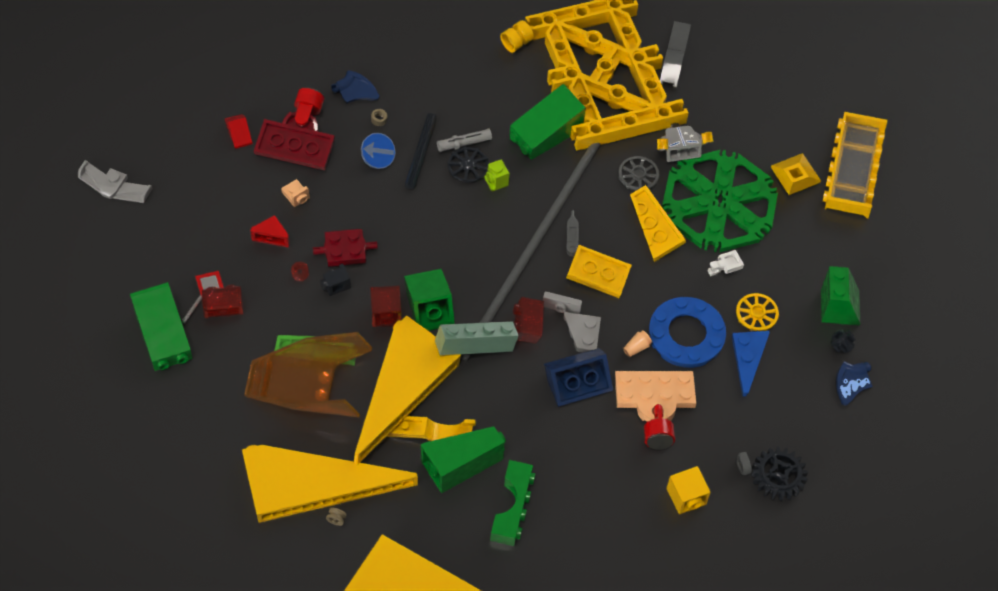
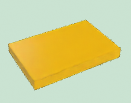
[566,245,632,298]

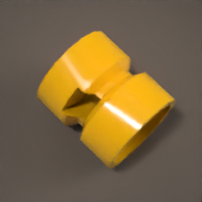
[500,20,534,53]

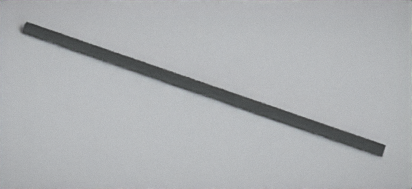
[460,143,601,361]

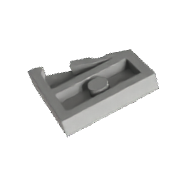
[564,312,601,352]

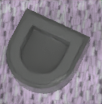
[736,452,752,476]

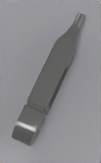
[566,210,579,256]

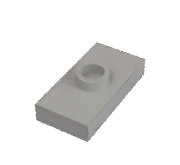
[542,292,582,314]

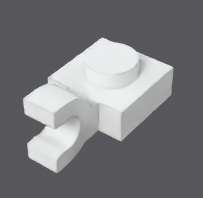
[707,250,744,276]

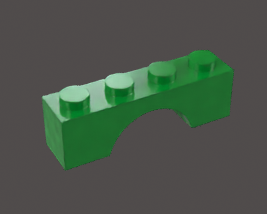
[490,460,536,546]

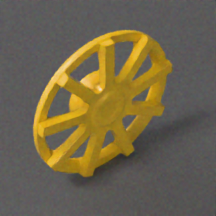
[736,293,779,331]

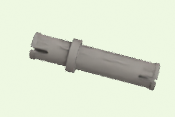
[437,128,492,152]

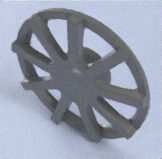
[618,156,659,191]

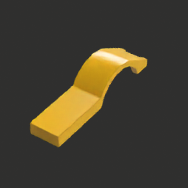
[387,416,476,441]

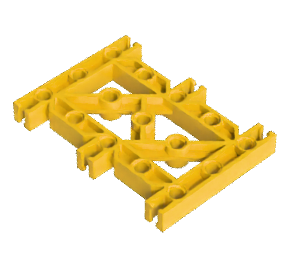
[525,0,689,151]

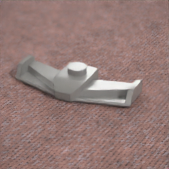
[78,160,153,203]

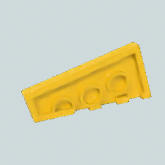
[630,185,686,262]

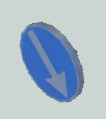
[360,133,396,169]

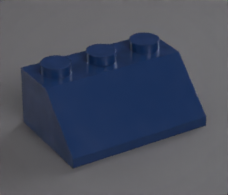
[544,348,613,407]

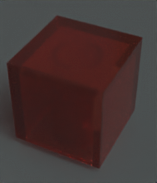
[370,286,401,327]

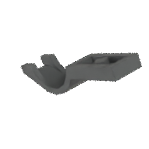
[660,21,691,90]

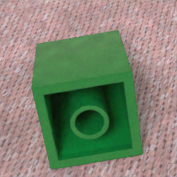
[821,266,860,325]
[404,269,455,331]

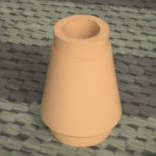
[623,330,652,357]

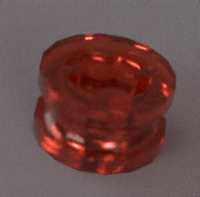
[291,262,309,281]

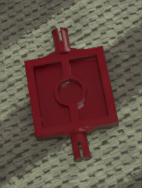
[313,229,378,267]

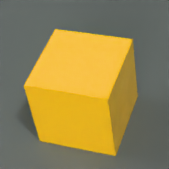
[667,466,711,515]

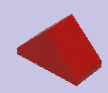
[225,114,252,149]
[250,215,289,248]

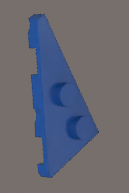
[732,331,770,396]

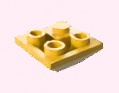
[771,153,821,195]

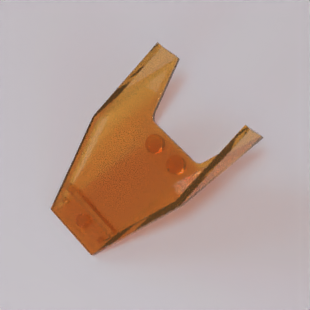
[244,332,372,418]

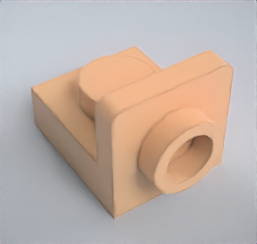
[281,179,310,207]

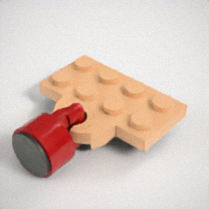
[615,371,696,450]

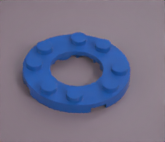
[649,297,726,368]

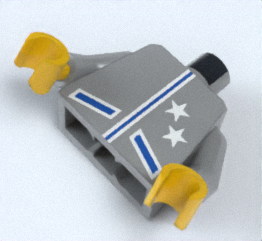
[657,123,714,162]

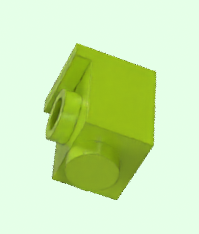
[484,159,509,192]

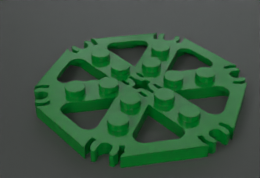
[662,150,778,253]

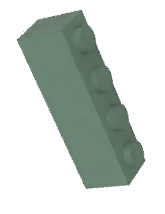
[435,321,519,355]

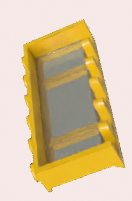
[823,112,888,219]

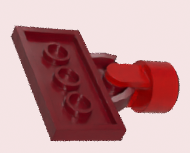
[254,87,335,171]

